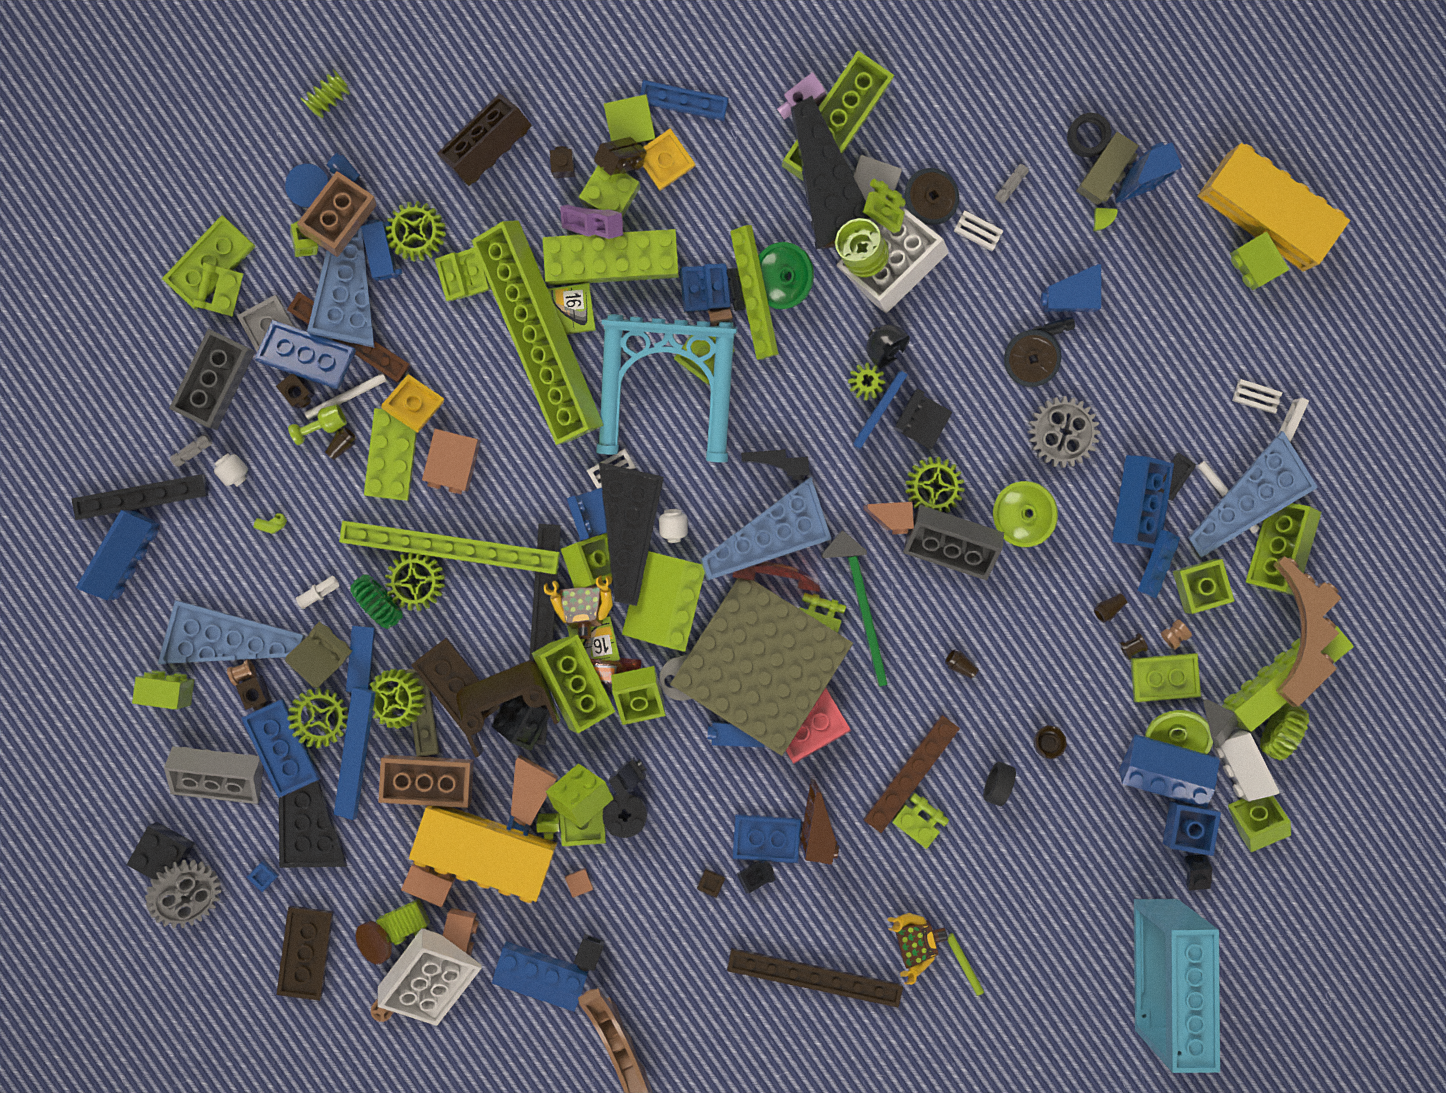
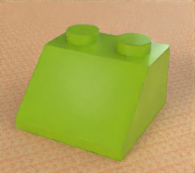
[1229,231,1290,290]
[560,533,611,588]
[1228,796,1291,852]

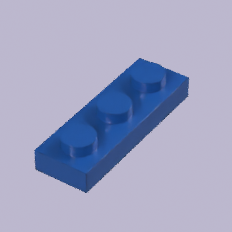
[1137,529,1180,599]

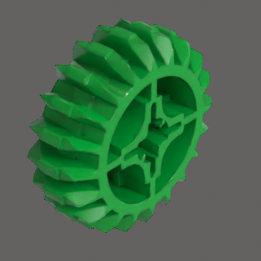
[350,574,403,629]

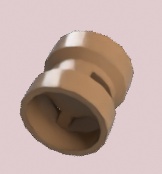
[1160,619,1192,650]

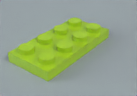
[364,408,417,501]

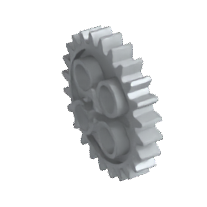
[1027,396,1100,468]
[145,860,221,928]

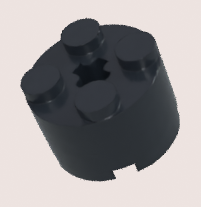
[602,790,648,838]

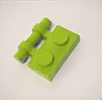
[863,178,906,233]
[799,593,846,633]
[892,793,949,849]

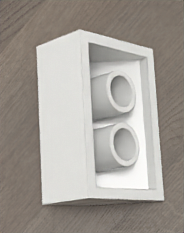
[1213,728,1280,801]

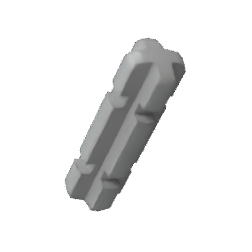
[995,164,1029,204]
[170,435,212,467]

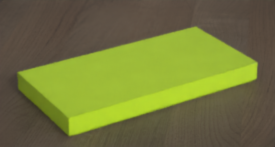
[162,215,256,310]

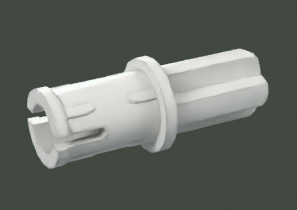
[296,576,339,609]

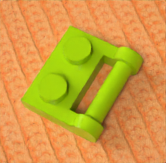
[192,262,244,317]

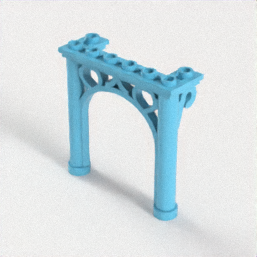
[596,314,738,462]

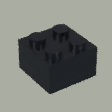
[126,822,195,880]

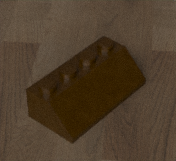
[436,93,533,186]

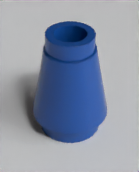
[326,152,361,183]

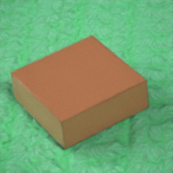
[565,868,594,898]

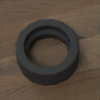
[1067,112,1112,158]
[983,761,1016,807]

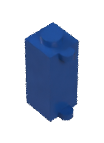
[361,219,403,281]
[707,721,765,748]

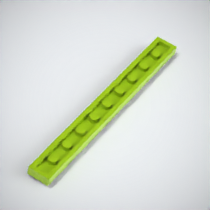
[339,521,560,574]

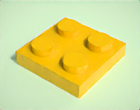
[642,128,696,191]
[381,374,444,433]

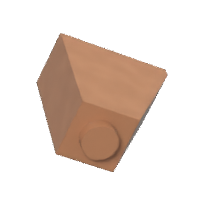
[511,755,558,826]

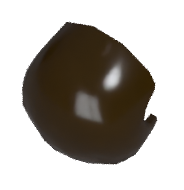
[1033,725,1067,759]

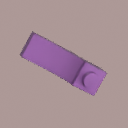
[560,205,623,239]

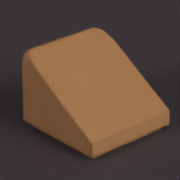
[708,308,732,326]

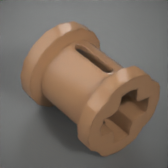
[227,659,257,686]

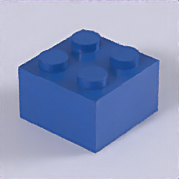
[1162,801,1221,856]

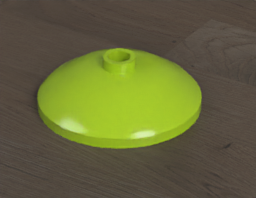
[993,481,1058,547]
[1145,710,1213,754]

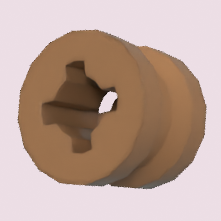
[371,998,394,1022]

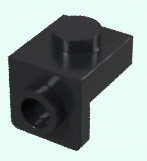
[1184,854,1213,891]
[737,861,776,894]

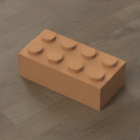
[378,755,474,808]

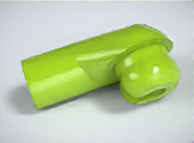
[253,513,287,534]

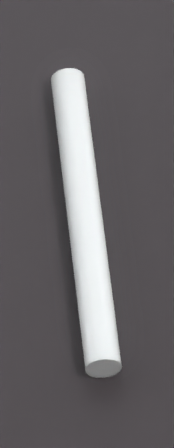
[304,373,387,420]
[1197,461,1260,533]

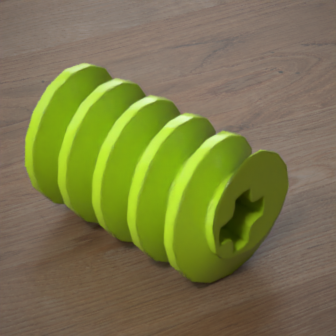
[300,69,350,118]

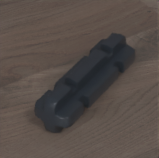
[726,268,746,311]
[1032,317,1075,335]

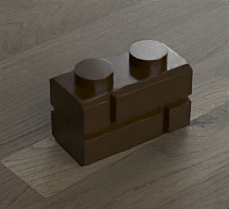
[594,137,647,176]

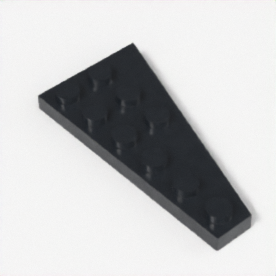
[790,96,871,249]
[599,462,664,606]
[279,736,347,868]

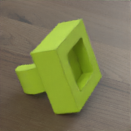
[537,813,560,840]

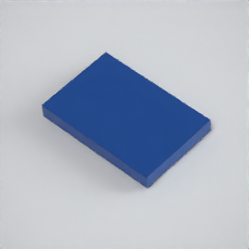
[732,814,801,863]

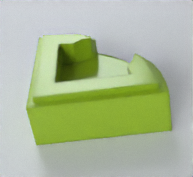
[1093,208,1118,231]

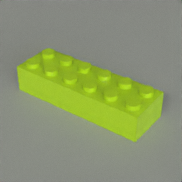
[782,51,894,181]
[543,229,679,286]
[1222,626,1354,732]

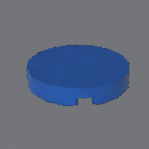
[285,163,329,208]

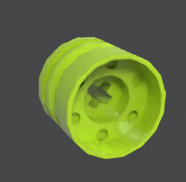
[835,218,889,277]

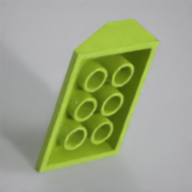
[622,551,705,652]

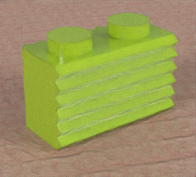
[376,899,430,945]

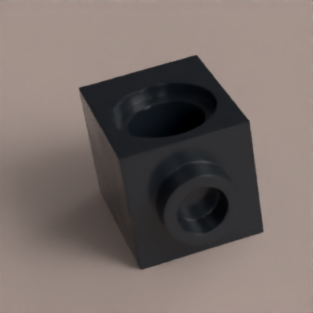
[574,934,605,971]

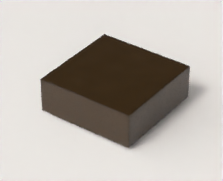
[697,868,726,898]

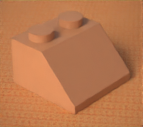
[863,502,914,534]

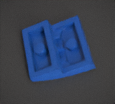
[679,263,730,312]

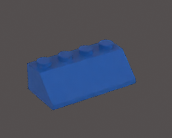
[1115,142,1182,204]
[1112,455,1174,549]
[76,510,160,601]
[1119,734,1220,808]
[492,941,588,1012]

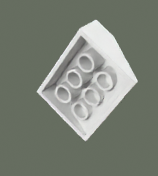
[836,206,949,313]
[378,928,482,1026]

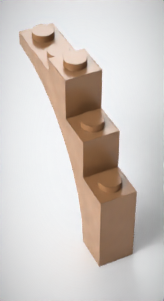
[1273,556,1341,707]
[578,988,653,1093]

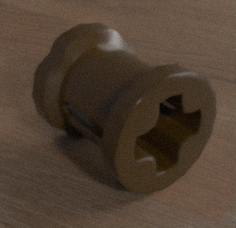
[1119,633,1148,660]

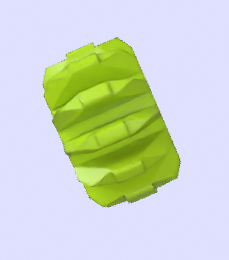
[848,363,886,401]

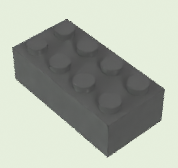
[169,329,256,430]
[903,505,1004,581]

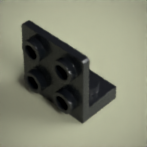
[893,388,952,450]
[492,695,550,751]

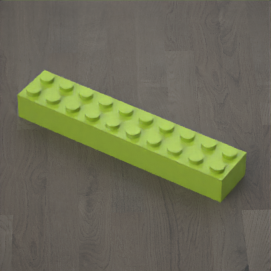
[471,220,603,445]

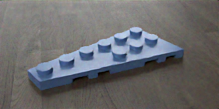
[307,227,375,348]
[1188,431,1318,557]
[700,477,831,580]
[158,600,305,664]

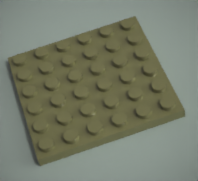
[670,573,853,756]

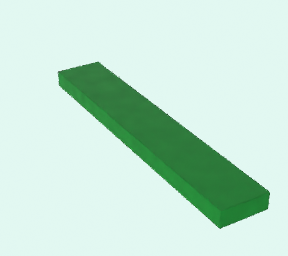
[847,556,888,687]

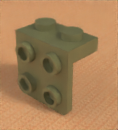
[285,621,352,688]

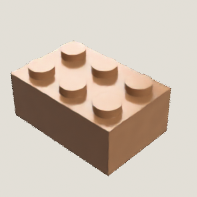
[297,171,377,257]

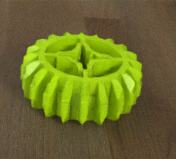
[385,201,446,262]
[905,457,965,513]
[385,553,445,611]
[369,668,426,729]
[287,688,348,748]
[1260,702,1309,761]

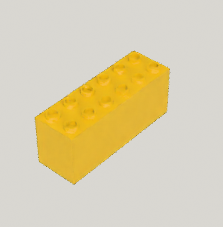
[1197,143,1350,272]
[408,805,558,903]

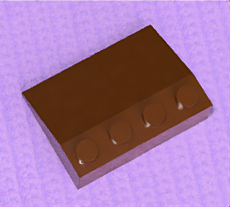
[800,779,839,865]

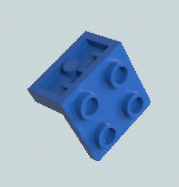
[567,488,606,540]

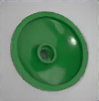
[758,242,814,309]

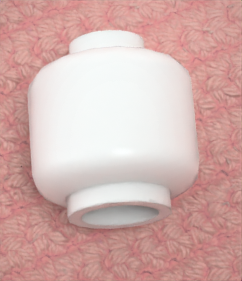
[214,453,248,487]
[659,509,688,543]

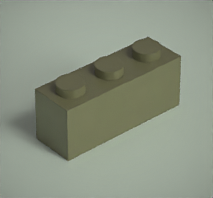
[1076,131,1139,205]

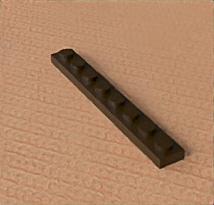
[727,948,903,1008]

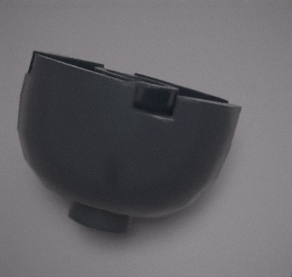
[866,324,910,368]

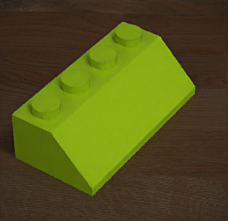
[1246,503,1322,596]
[532,634,615,734]

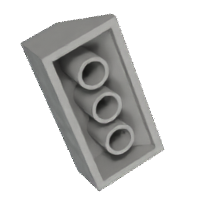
[164,746,263,804]

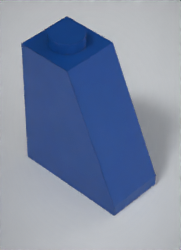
[1040,264,1101,312]

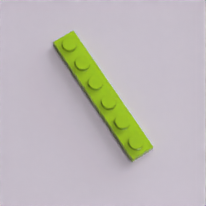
[730,225,779,360]

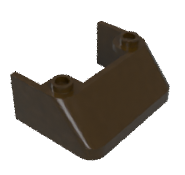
[456,660,561,758]

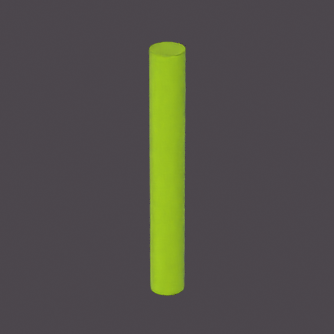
[947,933,984,996]

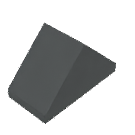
[821,530,867,558]
[1203,699,1238,748]

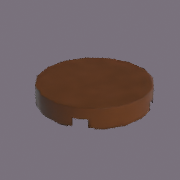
[356,921,392,965]

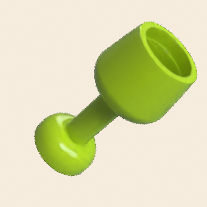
[288,404,347,446]

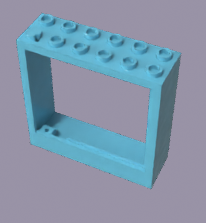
[1134,899,1220,1073]

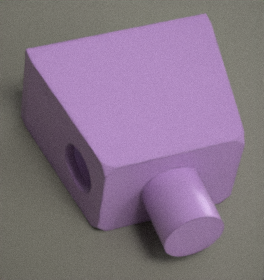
[777,72,827,120]

